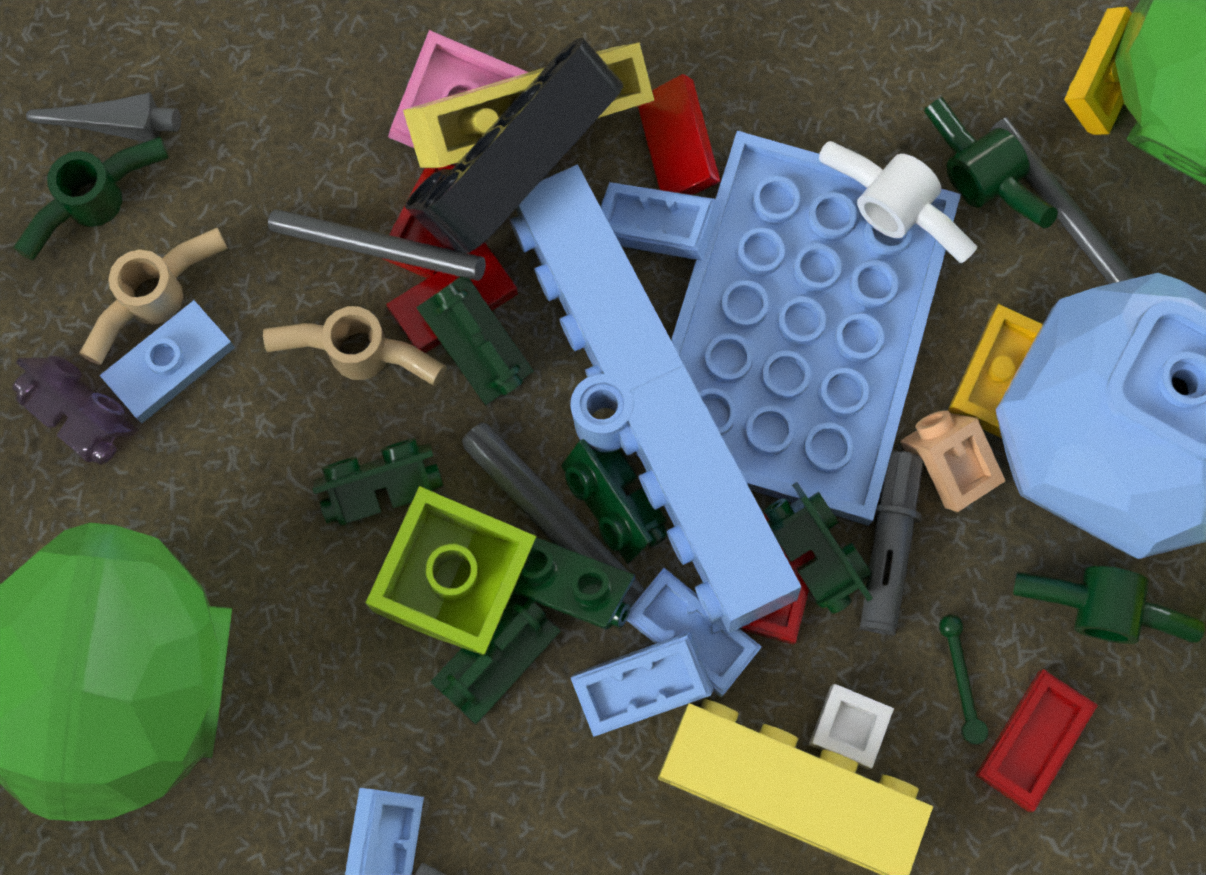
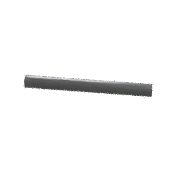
[989,117,1135,284]
[268,209,486,281]

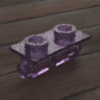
[12,356,139,465]

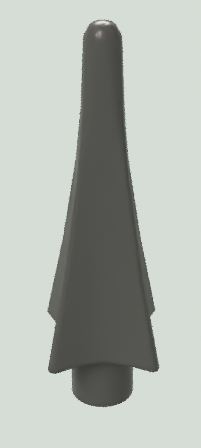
[26,92,181,142]

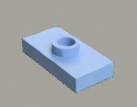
[600,182,720,261]
[100,300,235,423]
[627,568,762,698]
[571,632,713,737]
[345,788,424,875]

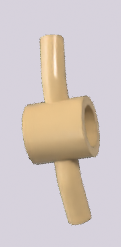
[79,227,228,365]
[263,306,447,386]

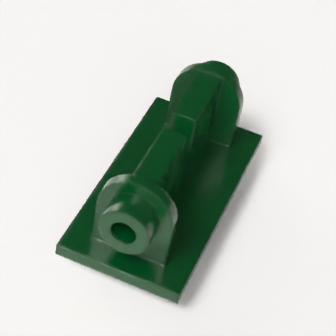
[416,277,534,406]
[312,438,444,526]
[561,439,668,564]
[764,482,873,614]
[513,537,635,630]
[430,593,561,725]

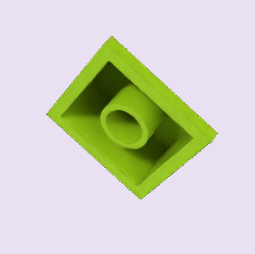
[366,486,536,655]

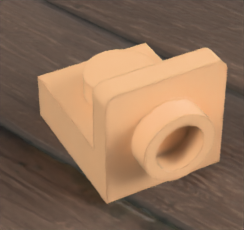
[900,411,1006,512]

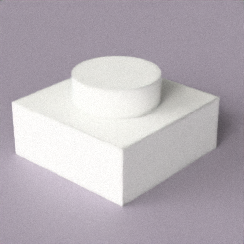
[809,684,894,770]

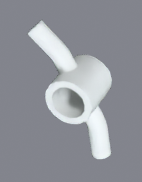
[819,141,977,263]

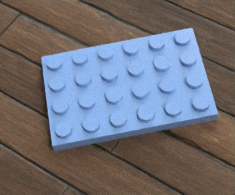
[636,131,961,526]

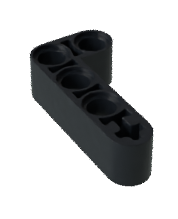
[405,38,623,253]

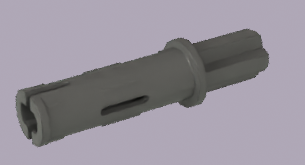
[860,451,924,636]

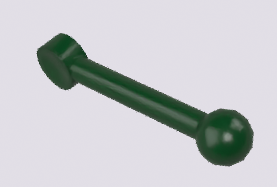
[939,614,988,745]

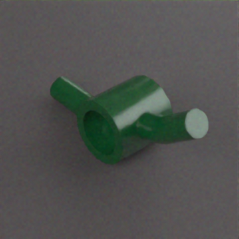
[924,97,1058,229]
[13,137,169,261]
[1013,566,1205,644]

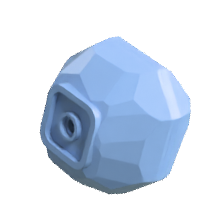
[996,273,1206,559]

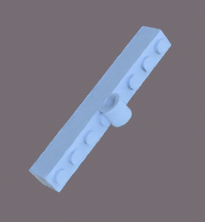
[510,164,801,633]

